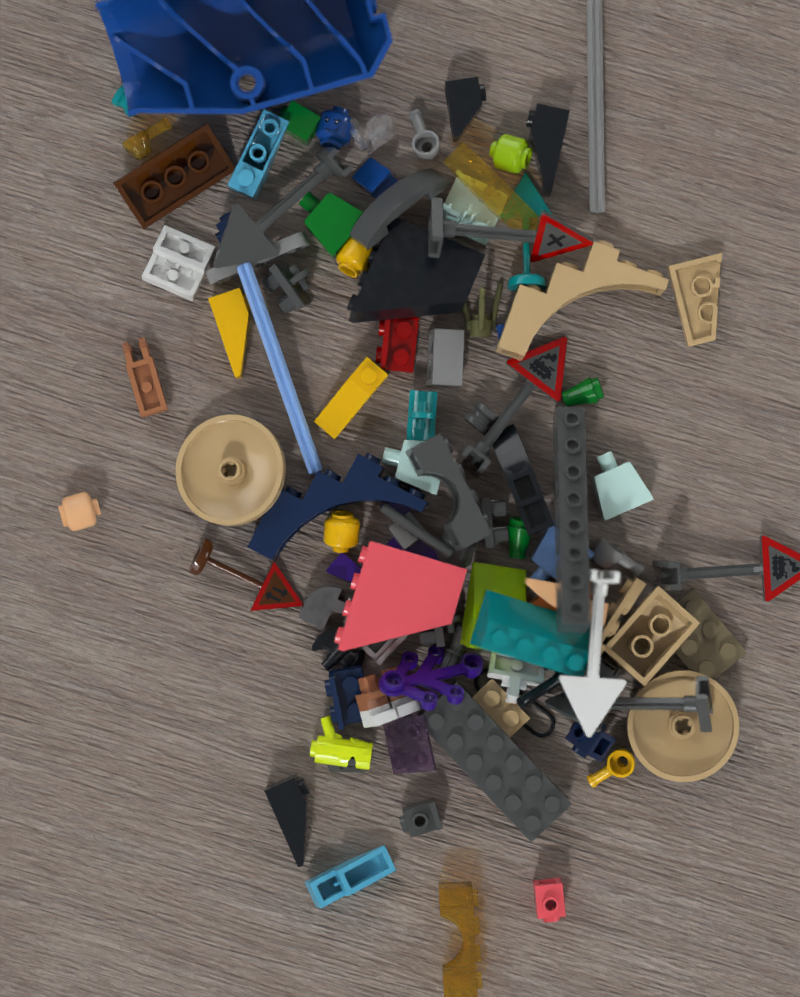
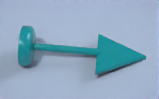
[498,172,552,292]

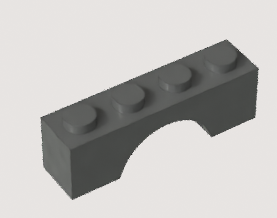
[405,433,492,551]

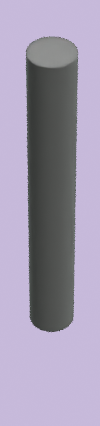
[380,502,454,560]

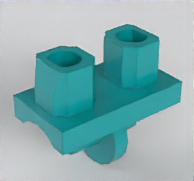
[406,390,438,441]

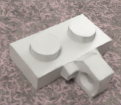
[487,651,545,704]

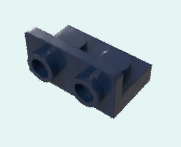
[324,665,364,730]

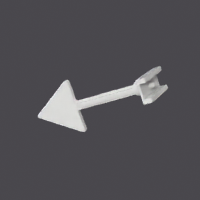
[559,569,627,737]

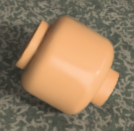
[58,492,101,531]

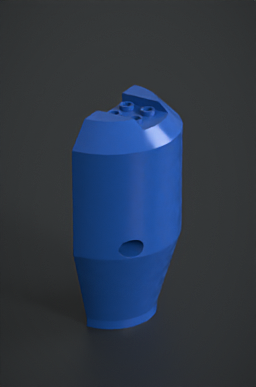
[95,0,393,116]

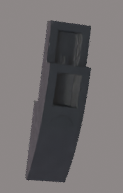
[492,424,555,536]

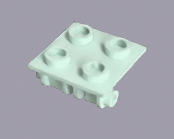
[443,172,509,246]

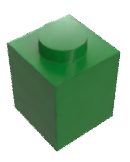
[278,100,321,146]

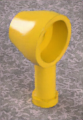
[587,749,635,788]

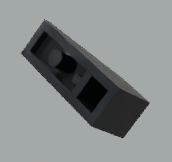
[526,103,570,196]
[264,773,310,867]

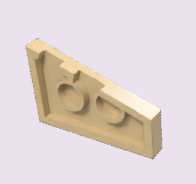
[667,253,722,348]
[589,577,646,655]

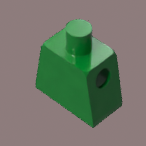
[299,192,364,259]

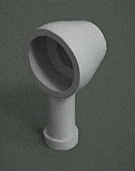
[409,109,440,160]
[593,538,644,577]

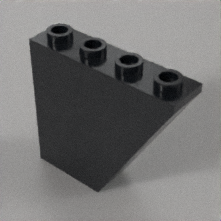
[347,218,486,323]

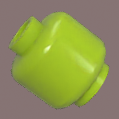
[489,134,533,174]

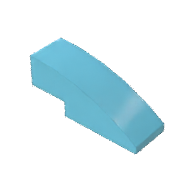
[304,845,396,908]

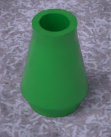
[562,377,605,407]
[506,517,531,559]

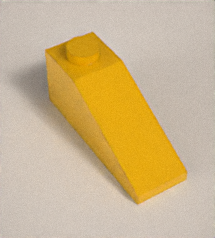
[208,288,251,379]
[314,357,388,439]

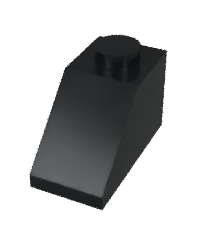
[444,77,486,142]

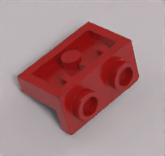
[375,317,419,373]

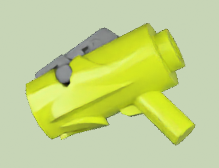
[310,716,373,772]

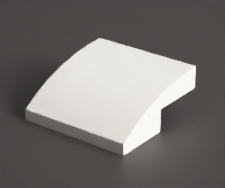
[142,225,215,302]

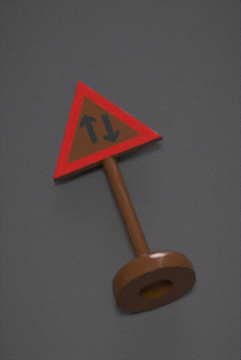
[188,538,304,611]

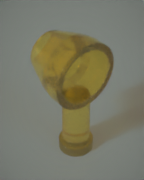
[121,116,172,160]

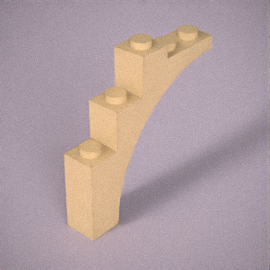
[495,241,669,361]

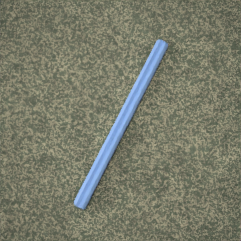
[237,262,322,474]

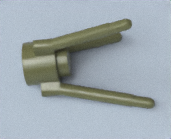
[463,281,503,337]

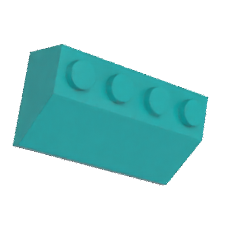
[470,590,590,677]

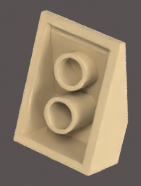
[602,586,700,686]

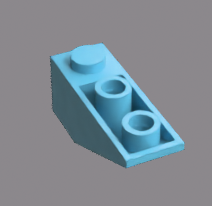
[228,109,289,202]

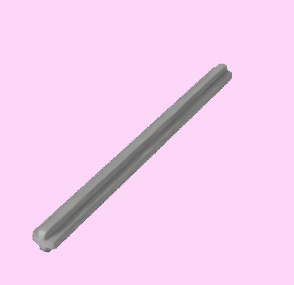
[587,0,605,214]

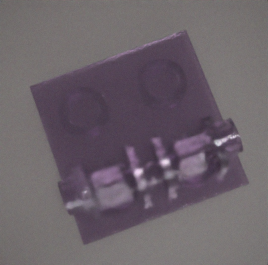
[383,715,436,774]

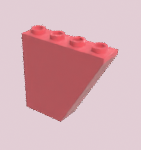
[334,541,467,651]

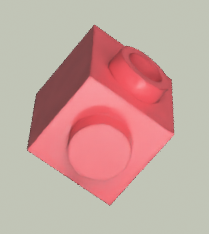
[533,878,566,922]

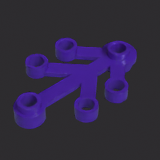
[379,646,483,711]

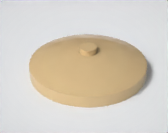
[176,414,286,526]
[626,670,739,782]

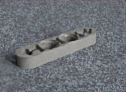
[205,231,310,286]

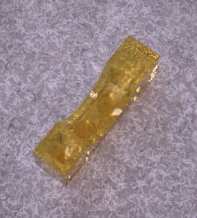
[438,881,482,997]

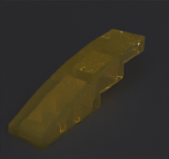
[443,142,539,243]

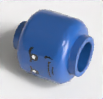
[316,106,355,150]

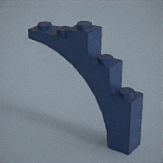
[247,452,429,560]

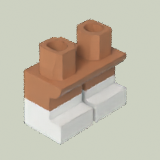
[355,666,421,728]

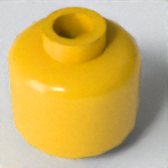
[336,236,373,278]
[323,510,360,553]

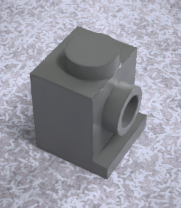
[399,798,443,838]

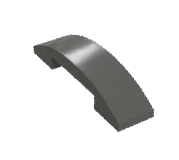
[350,168,451,250]

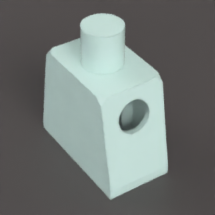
[382,440,440,495]
[591,451,654,520]

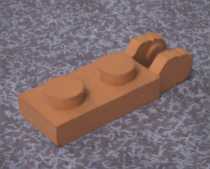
[122,337,169,418]

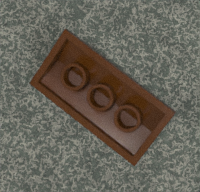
[113,122,235,229]

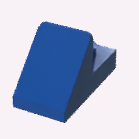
[352,157,398,199]

